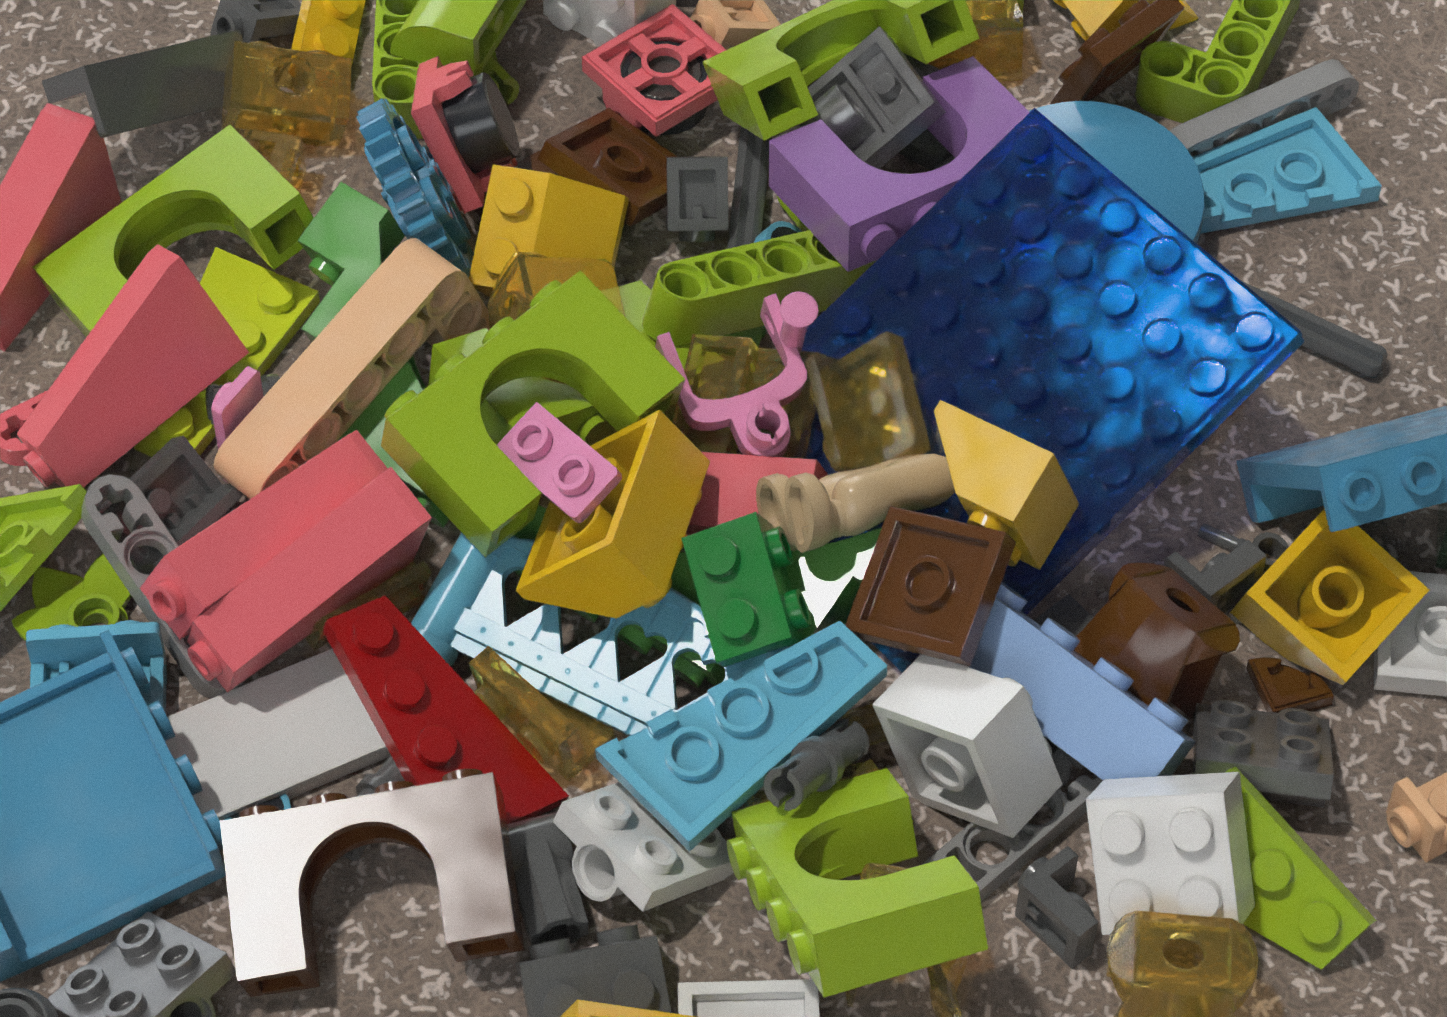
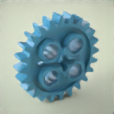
[356,98,474,278]

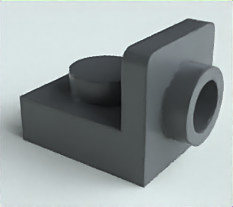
[210,0,301,62]
[666,156,728,242]
[1164,540,1267,615]
[1015,846,1099,969]

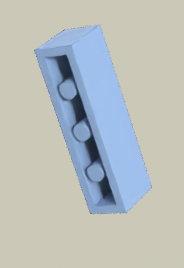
[969,582,1196,780]

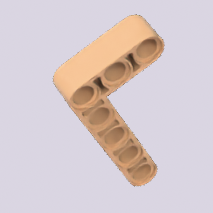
[214,238,496,499]

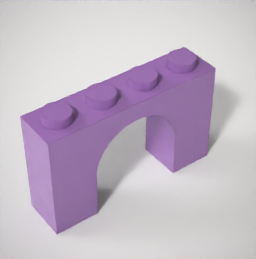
[769,56,1056,272]

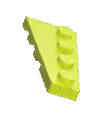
[134,247,320,457]

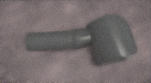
[1198,523,1288,574]

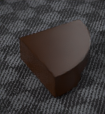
[1246,657,1334,713]

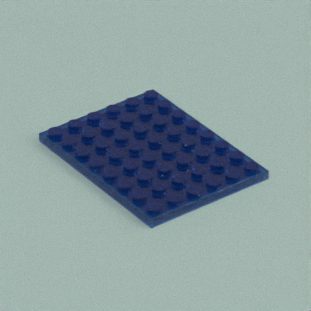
[691,108,1305,674]

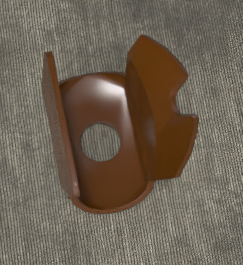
[1074,562,1240,719]

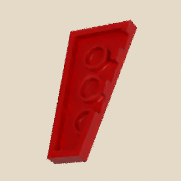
[322,595,569,824]

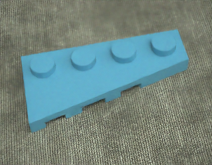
[1193,107,1382,234]
[595,621,888,852]

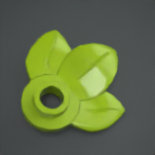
[11,554,132,641]

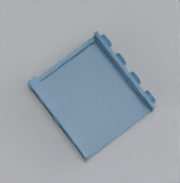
[1236,406,1447,532]
[0,629,226,982]

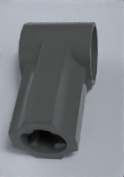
[507,812,589,945]

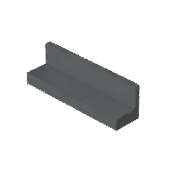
[42,29,259,138]

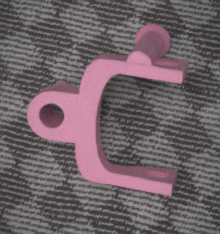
[655,291,819,457]

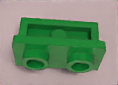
[682,512,812,667]

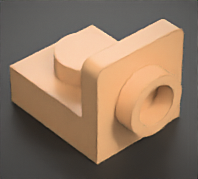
[690,0,781,50]
[1386,772,1447,862]

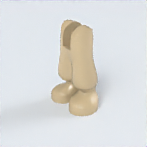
[756,454,955,553]

